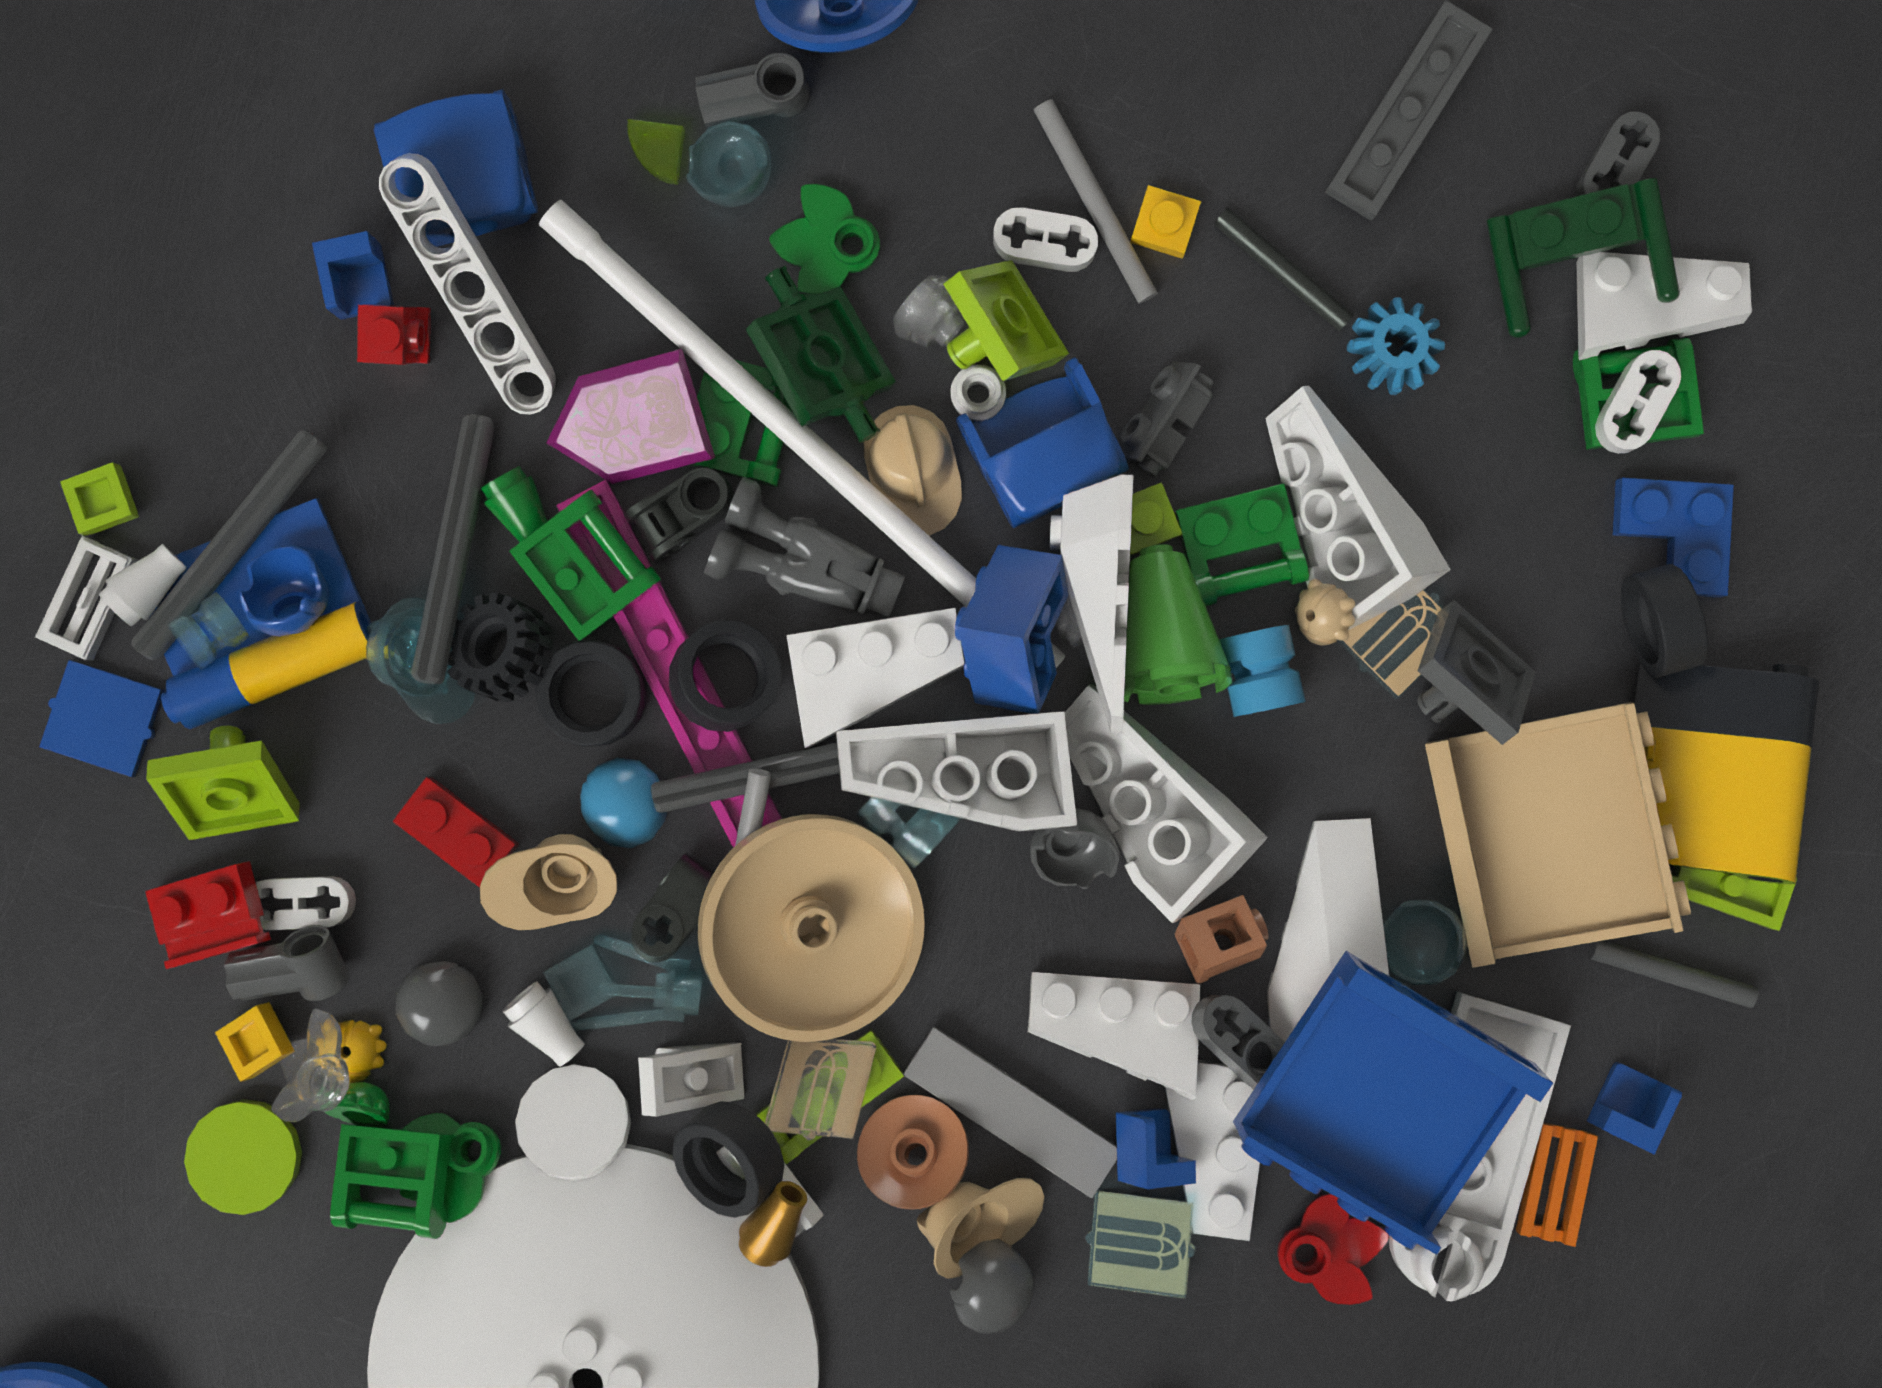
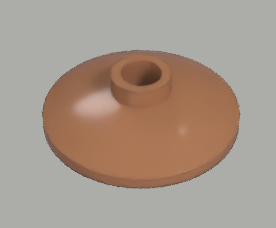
[857,1095,969,1210]

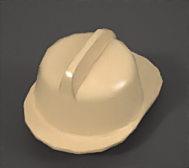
[864,405,962,536]
[480,834,617,930]
[917,1178,1045,1279]

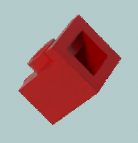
[357,304,431,365]

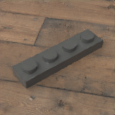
[1325,0,1493,221]

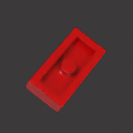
[392,777,519,888]

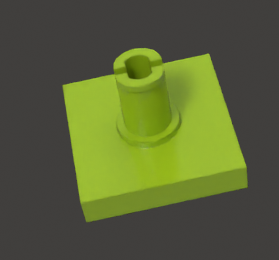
[943,260,1069,381]
[146,725,300,840]

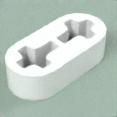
[993,208,1098,272]
[1595,350,1681,454]
[256,876,356,930]

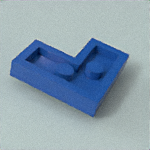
[1613,478,1734,597]

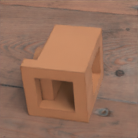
[1174,895,1269,984]

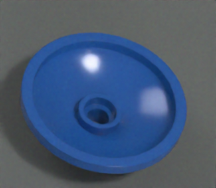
[755,0,919,53]

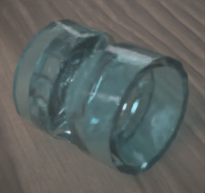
[857,797,962,869]

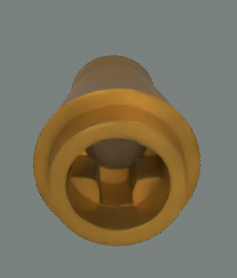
[739,1181,808,1267]

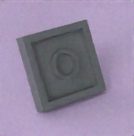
[1417,600,1536,745]

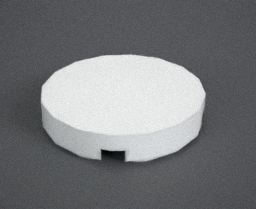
[515,1064,631,1181]

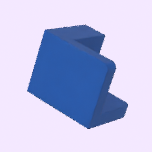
[312,231,394,320]
[1587,1062,1682,1155]
[1116,1108,1196,1189]

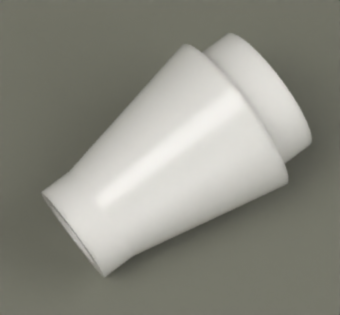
[98,544,187,627]
[503,981,585,1067]

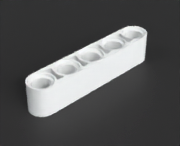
[379,153,556,415]

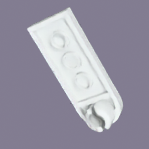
[1389,991,1571,1301]

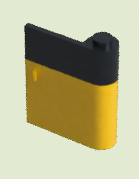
[1635,662,1819,884]

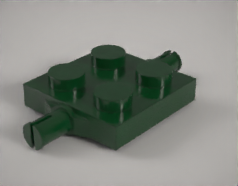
[746,266,896,443]

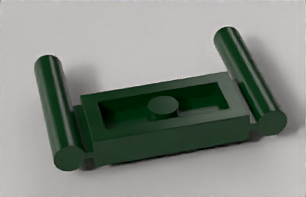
[1486,178,1680,338]

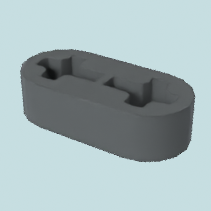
[1576,112,1660,197]

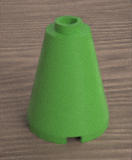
[1124,544,1232,705]

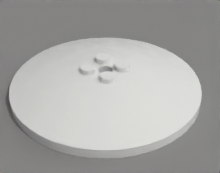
[367,1144,820,1388]

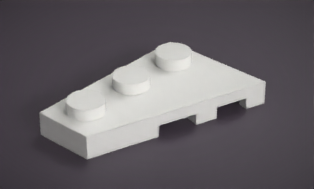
[1028,972,1200,1101]

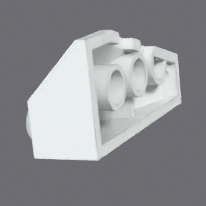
[1265,386,1451,630]
[1065,684,1268,923]
[836,711,1077,831]

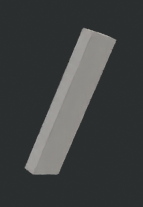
[903,1026,1117,1198]

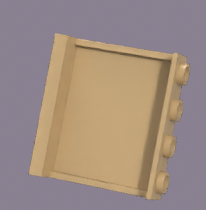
[1425,702,1691,968]

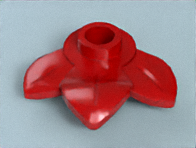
[1277,1193,1389,1305]

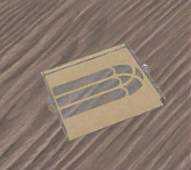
[765,1038,877,1140]

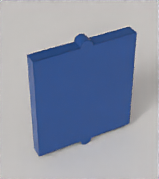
[39,660,164,777]

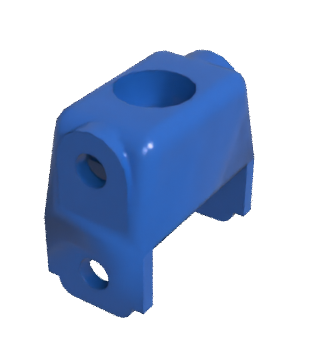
[374,89,538,247]
[956,357,1129,529]

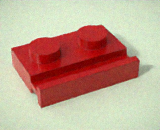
[145,861,271,969]

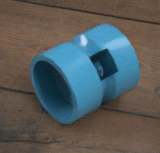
[1219,625,1306,717]

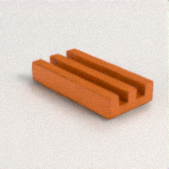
[1515,1122,1598,1247]

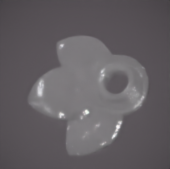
[271,1009,350,1122]

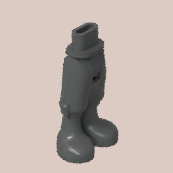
[704,477,905,617]

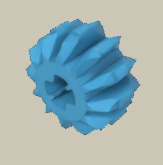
[1347,297,1445,395]

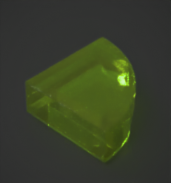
[627,119,685,185]

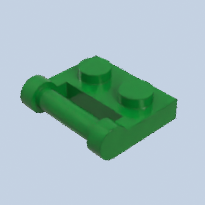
[1573,338,1704,450]
[690,359,792,487]
[1174,483,1309,606]
[509,490,661,641]
[330,1124,452,1239]

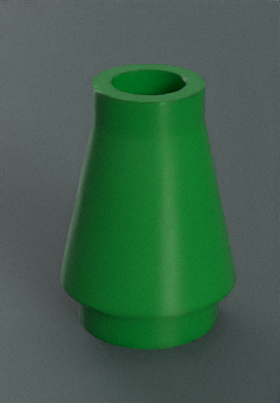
[481,466,548,543]

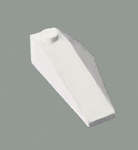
[1050,475,1133,733]
[1267,818,1389,1042]

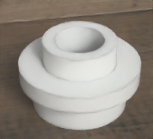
[951,365,1006,421]

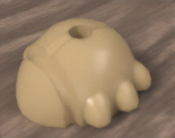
[1295,579,1355,646]

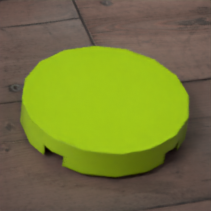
[184,1099,302,1215]

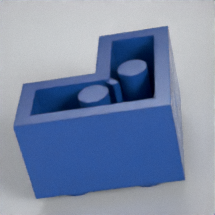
[955,545,1069,714]

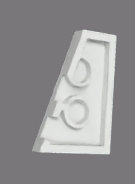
[1576,252,1752,360]
[1164,1060,1267,1241]

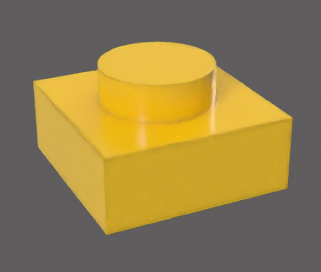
[1130,185,1201,259]
[215,1002,295,1082]

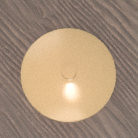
[698,814,925,1042]

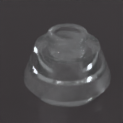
[893,275,965,348]

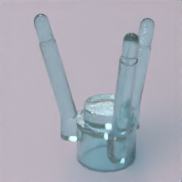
[571,934,703,1031]

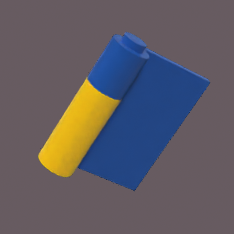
[149,498,379,730]

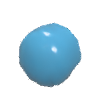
[580,758,667,848]

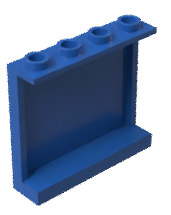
[1233,951,1553,1255]

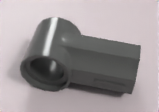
[695,53,810,129]
[224,925,350,1001]

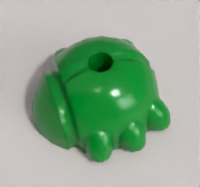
[323,1082,389,1127]

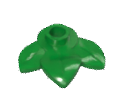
[769,184,880,294]
[400,1113,501,1223]

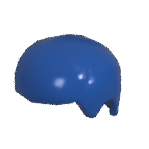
[239,545,329,637]

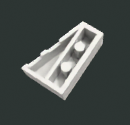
[786,608,964,748]

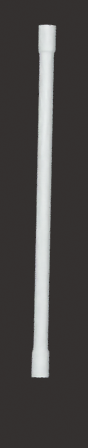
[539,200,1066,668]

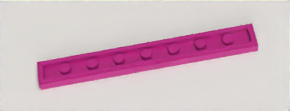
[556,480,783,848]

